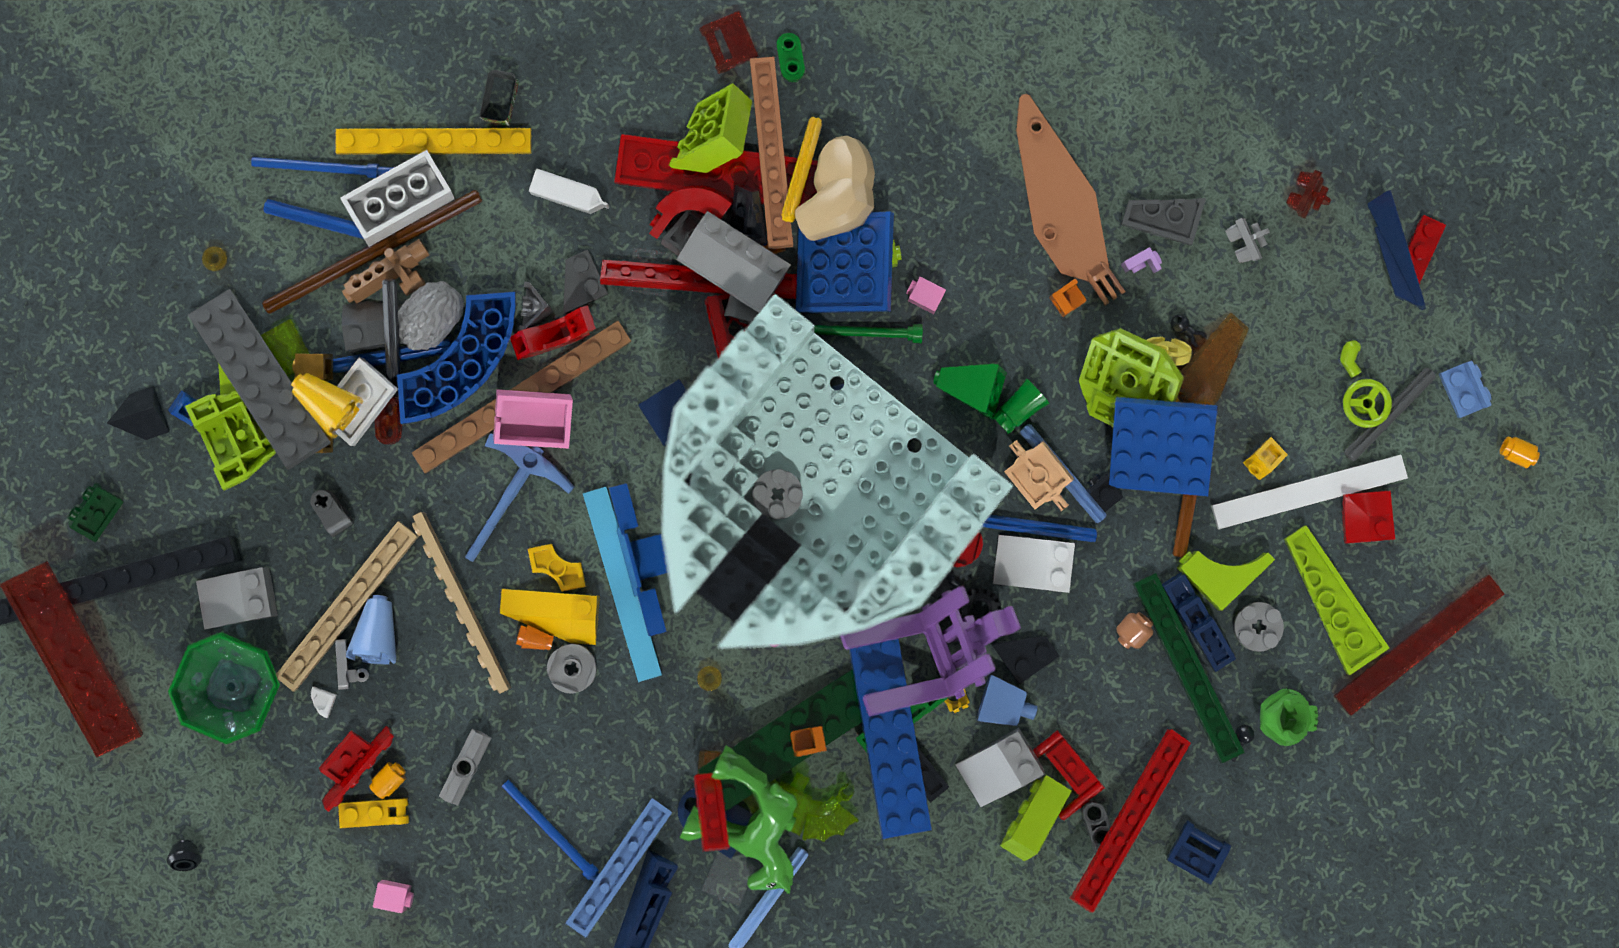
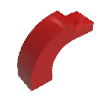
[649,185,733,239]
[510,306,596,360]

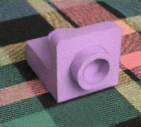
[1121,247,1162,273]

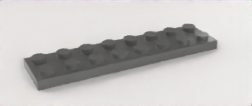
[188,289,331,470]

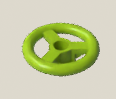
[1343,379,1392,428]

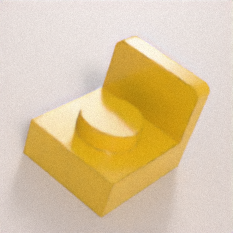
[1243,437,1288,480]

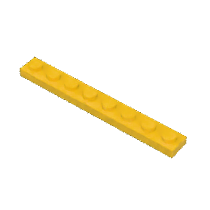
[336,128,531,154]

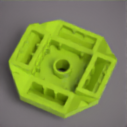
[1079,328,1184,427]

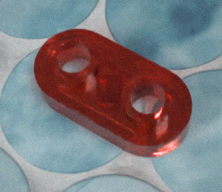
[375,397,402,445]

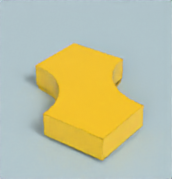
[528,544,586,592]

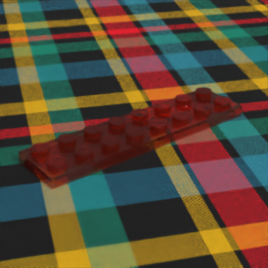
[0,561,143,757]

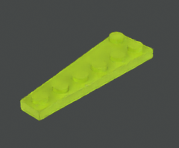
[1284,525,1389,675]

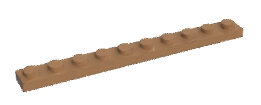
[412,321,632,474]

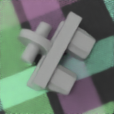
[1226,218,1270,263]

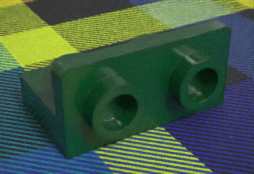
[67,482,124,543]

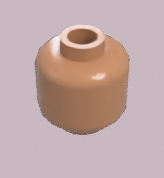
[1116,612,1153,649]

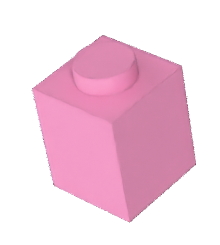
[906,277,946,314]
[373,880,414,913]

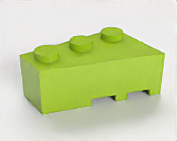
[1000,775,1072,861]

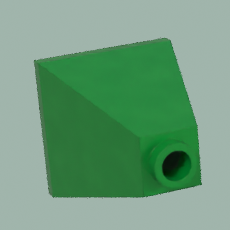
[933,364,1007,420]

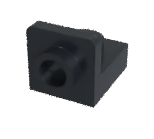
[1086,473,1123,512]

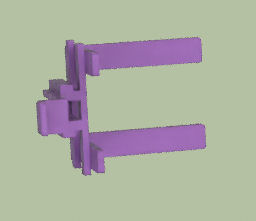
[840,586,1020,716]

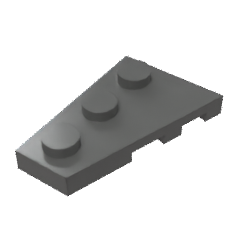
[1121,198,1206,246]

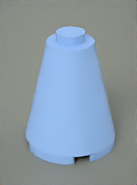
[346,595,397,665]

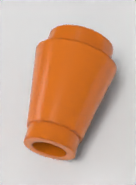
[516,624,554,650]

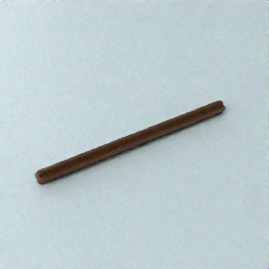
[262,190,482,314]

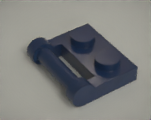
[1166,821,1231,885]

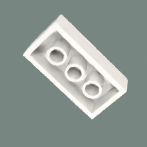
[340,150,454,247]

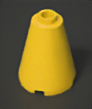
[291,373,363,439]

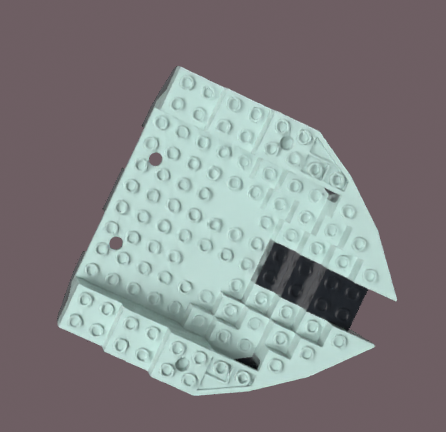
[662,294,1013,648]

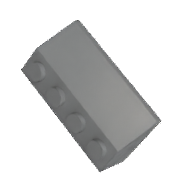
[677,211,791,313]

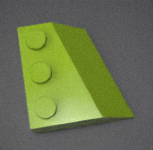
[669,83,752,173]

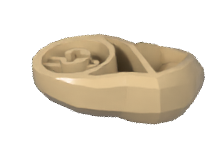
[795,136,875,241]

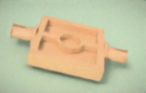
[1004,440,1074,511]

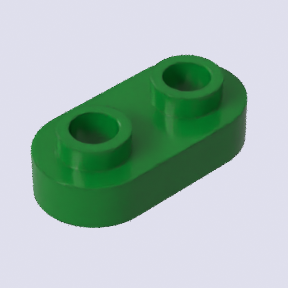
[777,33,805,82]

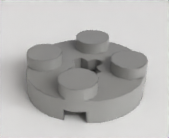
[753,469,803,519]
[1233,602,1284,652]
[547,644,597,694]

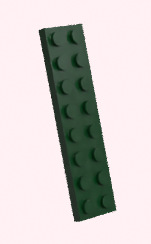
[697,669,862,812]

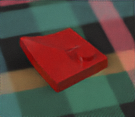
[1343,491,1395,544]

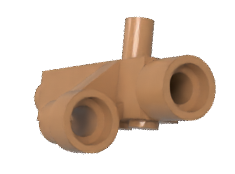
[342,239,430,304]

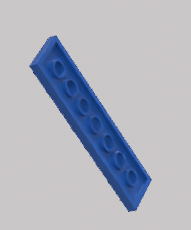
[849,639,932,839]

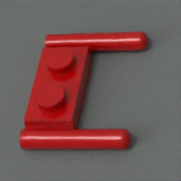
[1033,730,1105,820]

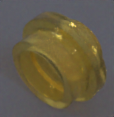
[202,247,227,271]
[697,666,722,691]

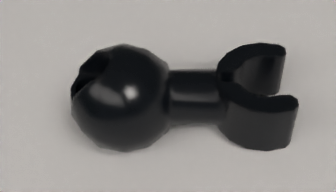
[1170,314,1207,348]
[1231,725,1255,762]

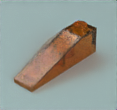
[1178,313,1249,405]

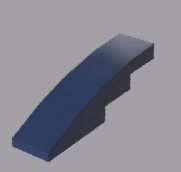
[1162,572,1236,672]

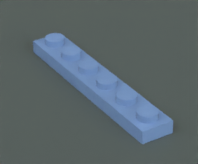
[566,798,672,937]

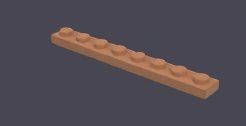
[750,57,793,249]

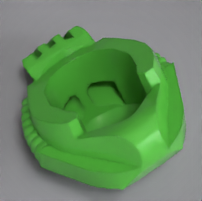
[1260,689,1318,746]

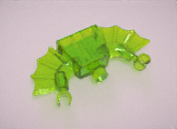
[742,772,859,842]

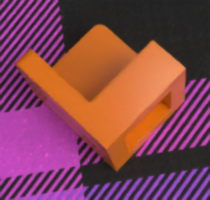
[1049,278,1086,317]
[790,726,827,757]

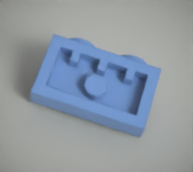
[1439,361,1491,419]

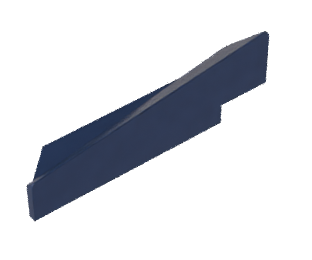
[1367,190,1426,310]
[614,850,678,948]

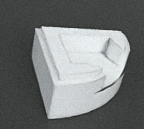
[311,686,337,718]

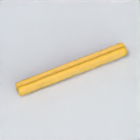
[781,117,822,222]

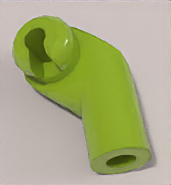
[1340,340,1362,378]

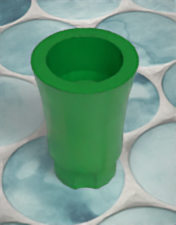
[993,378,1050,434]

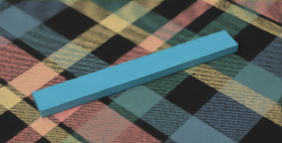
[583,487,662,682]

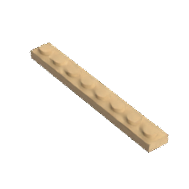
[412,512,511,694]
[276,521,419,692]

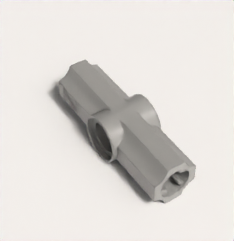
[439,729,492,806]

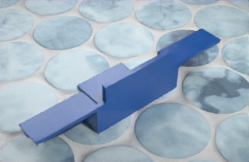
[609,483,669,636]

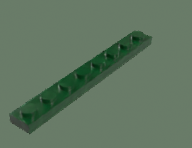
[1133,573,1245,763]

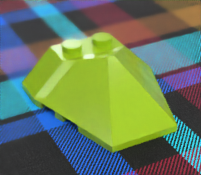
[185,391,276,491]

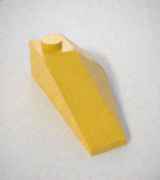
[500,589,600,645]

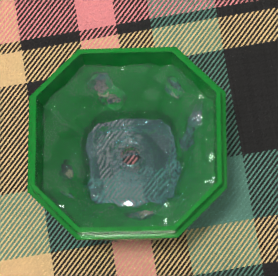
[168,632,280,744]

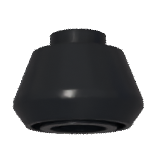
[166,840,202,871]

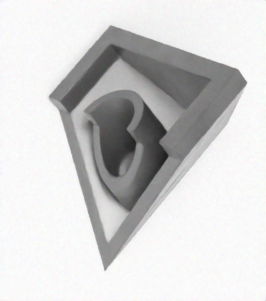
[519,282,554,331]

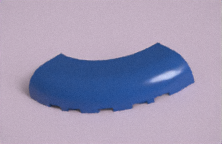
[397,292,516,424]

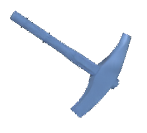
[465,433,575,562]

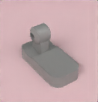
[335,639,369,690]

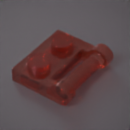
[699,11,758,74]

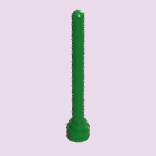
[814,324,923,344]

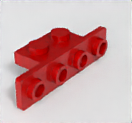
[319,726,394,812]

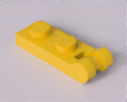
[338,798,409,828]

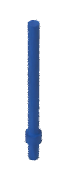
[251,157,394,178]
[502,780,599,882]

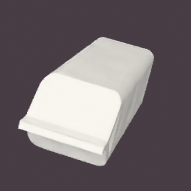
[529,169,609,214]

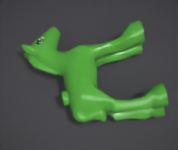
[679,745,797,894]

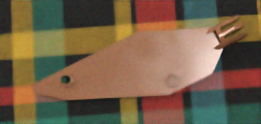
[1017,94,1125,306]

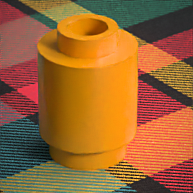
[1499,436,1540,468]
[369,762,406,799]

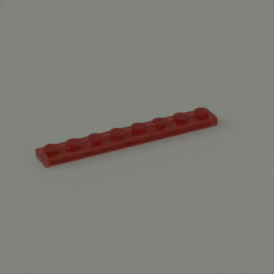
[1334,575,1505,716]

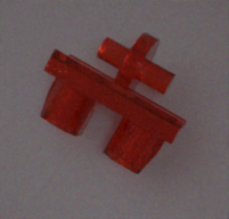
[1286,170,1331,219]

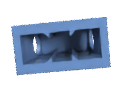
[976,674,1038,726]

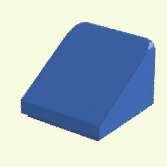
[168,390,196,426]

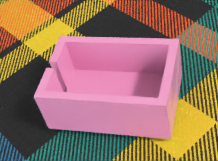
[493,389,573,449]

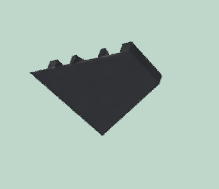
[107,386,169,440]

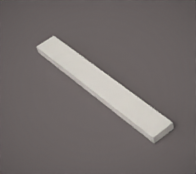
[1211,455,1408,529]

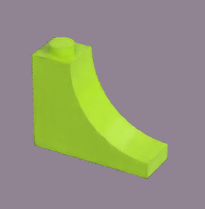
[1177,551,1275,611]

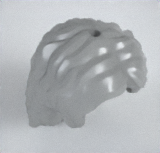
[398,281,464,350]

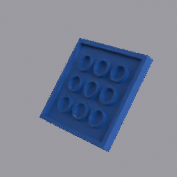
[796,212,894,313]
[1109,397,1217,496]

